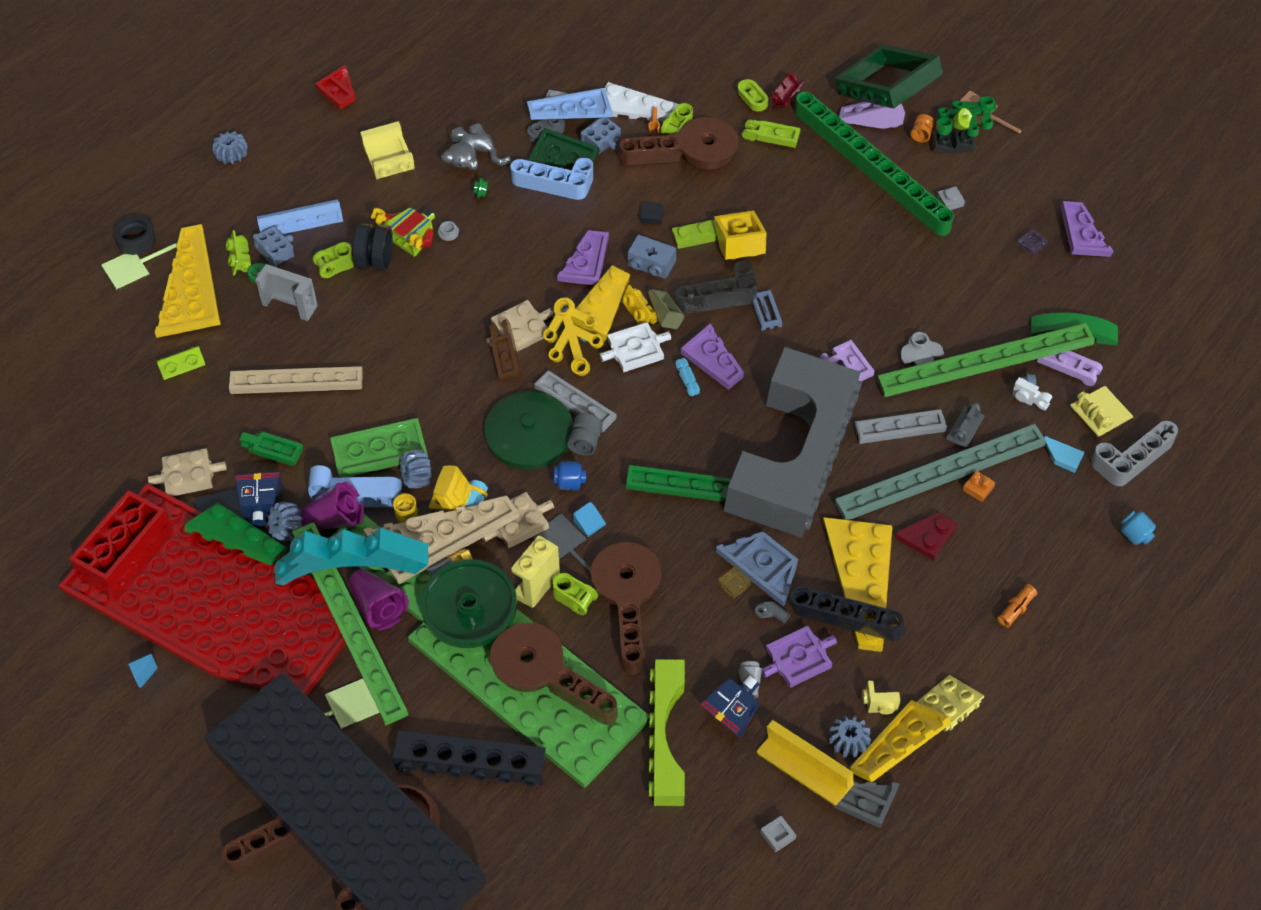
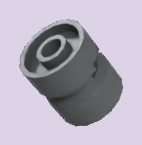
[567,413,603,456]

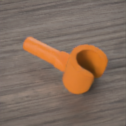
[648,107,660,135]

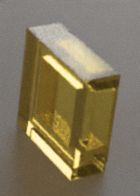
[718,566,751,598]

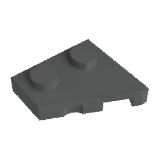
[834,782,900,828]

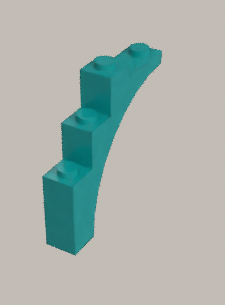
[274,528,429,586]

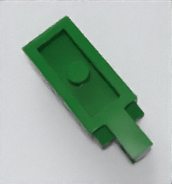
[239,431,304,466]

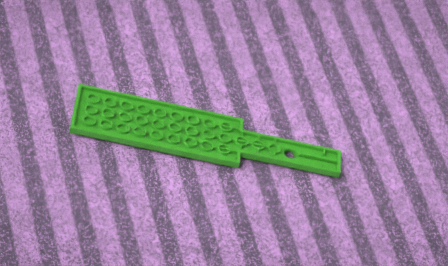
[328,514,650,789]

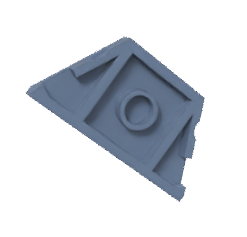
[716,532,798,606]

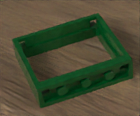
[834,44,943,109]

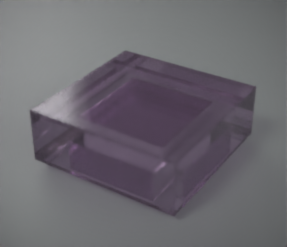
[1017,228,1048,255]

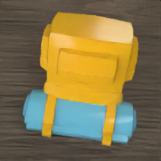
[429,465,488,512]

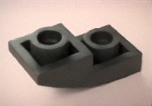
[930,129,976,153]

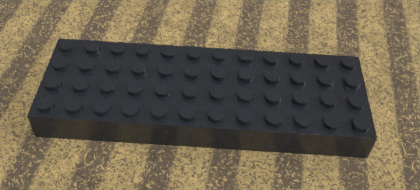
[204,672,487,910]

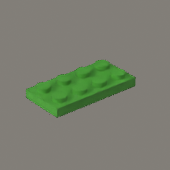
[330,418,428,478]

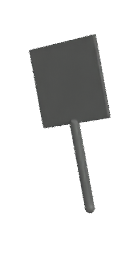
[532,514,591,573]

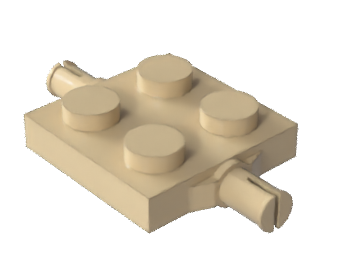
[486,300,554,352]
[148,448,227,496]
[483,492,554,548]

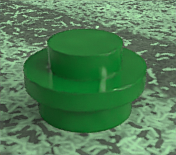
[473,177,487,198]

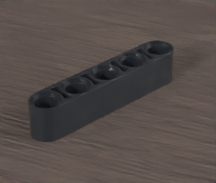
[791,587,905,641]

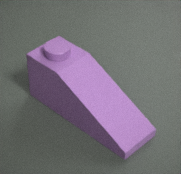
[839,99,905,129]

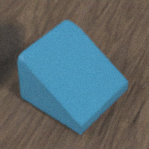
[573,502,606,537]
[129,654,158,688]

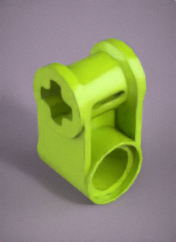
[661,103,693,135]
[313,242,354,278]
[553,573,598,615]

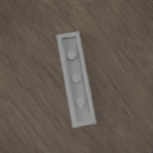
[534,370,617,433]
[854,409,947,444]

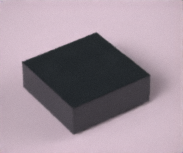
[641,202,664,225]

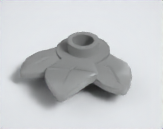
[901,332,944,366]

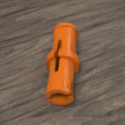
[997,584,1037,628]

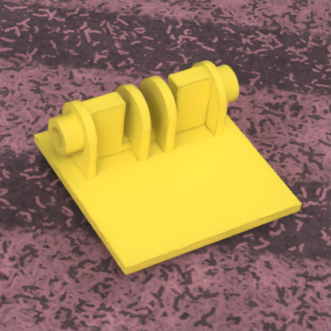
[1070,386,1133,437]
[917,675,984,731]

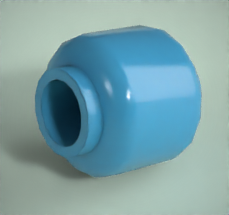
[1121,511,1156,545]

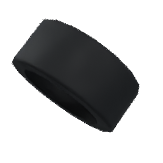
[113,216,156,255]

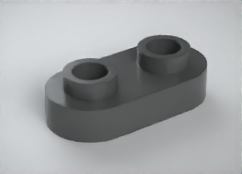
[527,119,565,143]

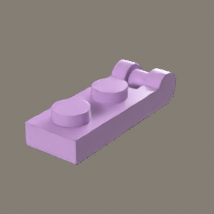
[1037,351,1103,386]

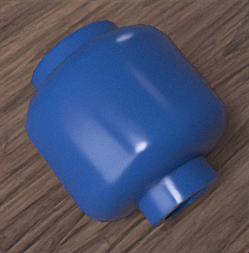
[553,461,586,491]

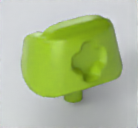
[953,108,972,130]

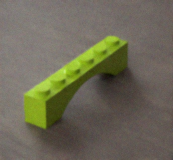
[649,660,685,806]

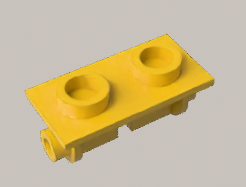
[621,285,658,325]

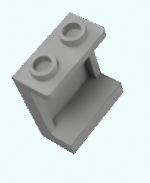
[255,264,318,321]

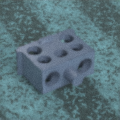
[581,117,621,155]
[253,226,294,267]

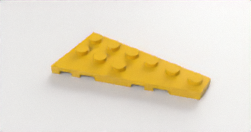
[155,224,221,338]
[823,517,892,652]

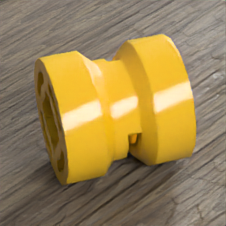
[393,494,418,523]

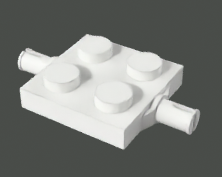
[600,322,671,372]

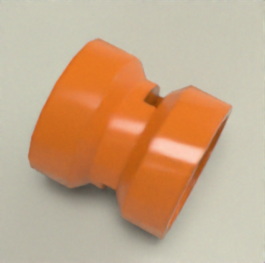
[911,114,935,143]

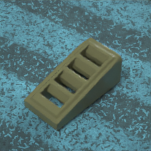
[648,289,685,329]

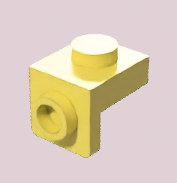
[862,681,900,715]

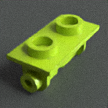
[226,230,251,275]
[157,346,205,380]

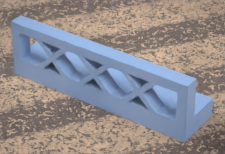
[257,199,343,234]

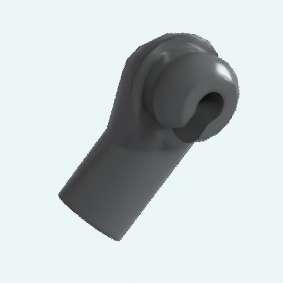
[754,601,790,624]

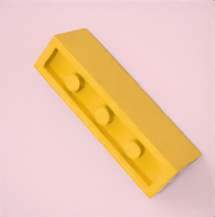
[757,720,854,805]

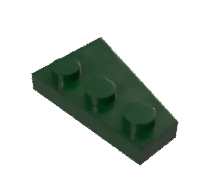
[528,128,600,167]

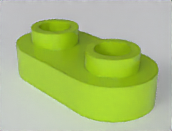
[738,79,768,111]

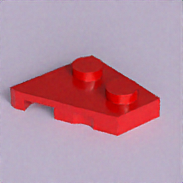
[315,65,356,110]

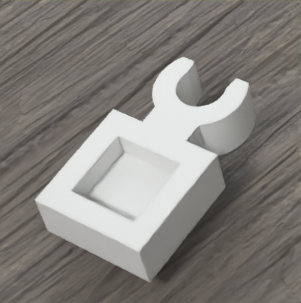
[1012,377,1052,410]

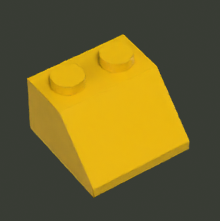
[714,211,766,260]

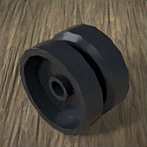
[353,223,393,272]

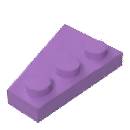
[557,230,609,285]
[681,324,744,390]

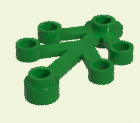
[936,96,996,137]

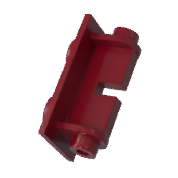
[770,73,805,110]

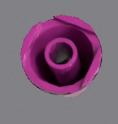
[300,482,364,530]
[349,569,409,630]

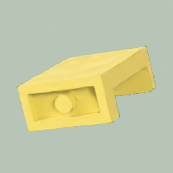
[360,121,415,179]
[511,536,560,609]

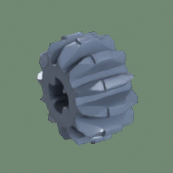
[212,131,248,164]
[400,450,432,489]
[267,502,303,541]
[829,715,871,758]

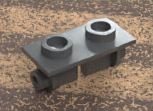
[946,403,985,448]

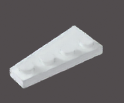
[605,82,679,122]

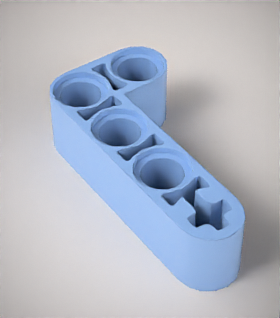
[510,158,593,200]
[308,465,402,508]

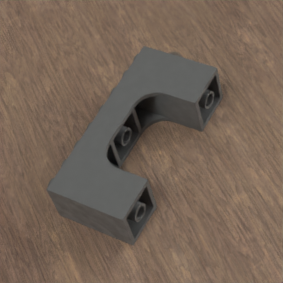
[724,347,862,538]

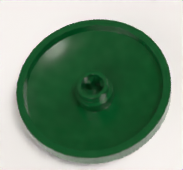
[484,391,573,470]
[421,559,517,648]

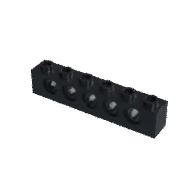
[393,730,547,786]

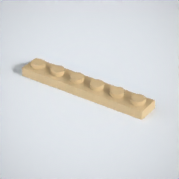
[229,366,363,394]

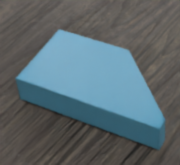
[1045,436,1084,473]

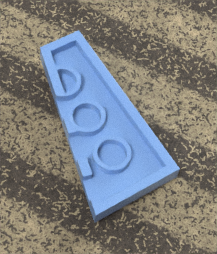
[527,88,613,120]

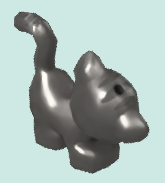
[441,123,511,170]

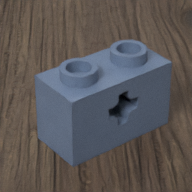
[628,235,676,279]

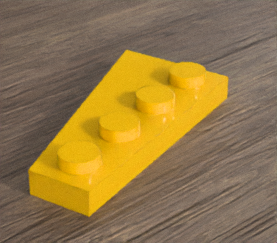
[572,265,630,341]
[850,700,951,782]

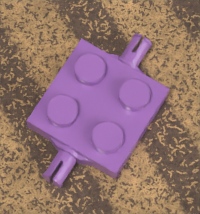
[761,626,837,688]

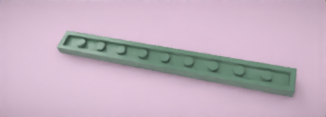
[835,424,1046,520]

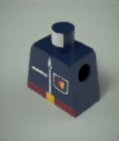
[235,472,283,526]
[701,675,760,738]

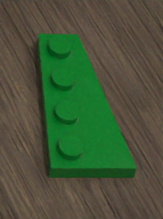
[185,503,287,566]

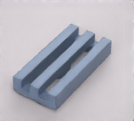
[750,290,782,331]

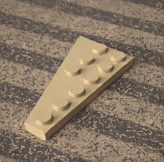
[363,496,519,585]

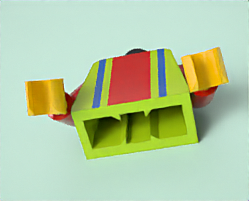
[371,208,435,257]

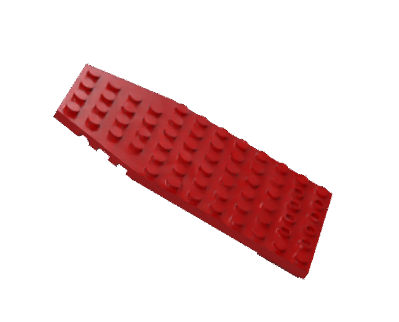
[59,483,346,696]

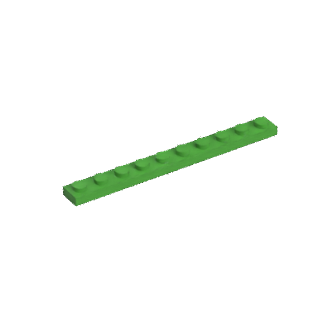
[878,323,1095,397]
[292,522,408,726]

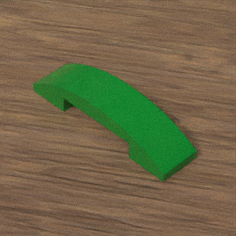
[1030,313,1118,345]

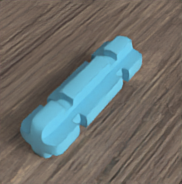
[676,358,700,396]

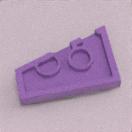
[1060,201,1114,257]

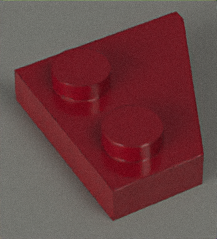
[895,513,958,561]

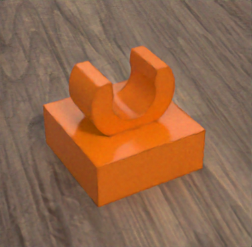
[963,471,996,502]

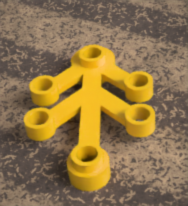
[543,298,604,376]

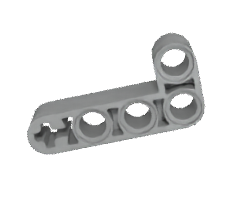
[1091,421,1178,486]

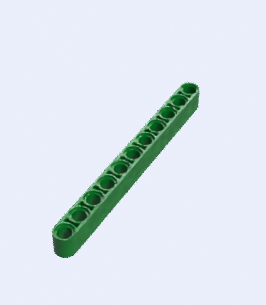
[795,92,954,236]

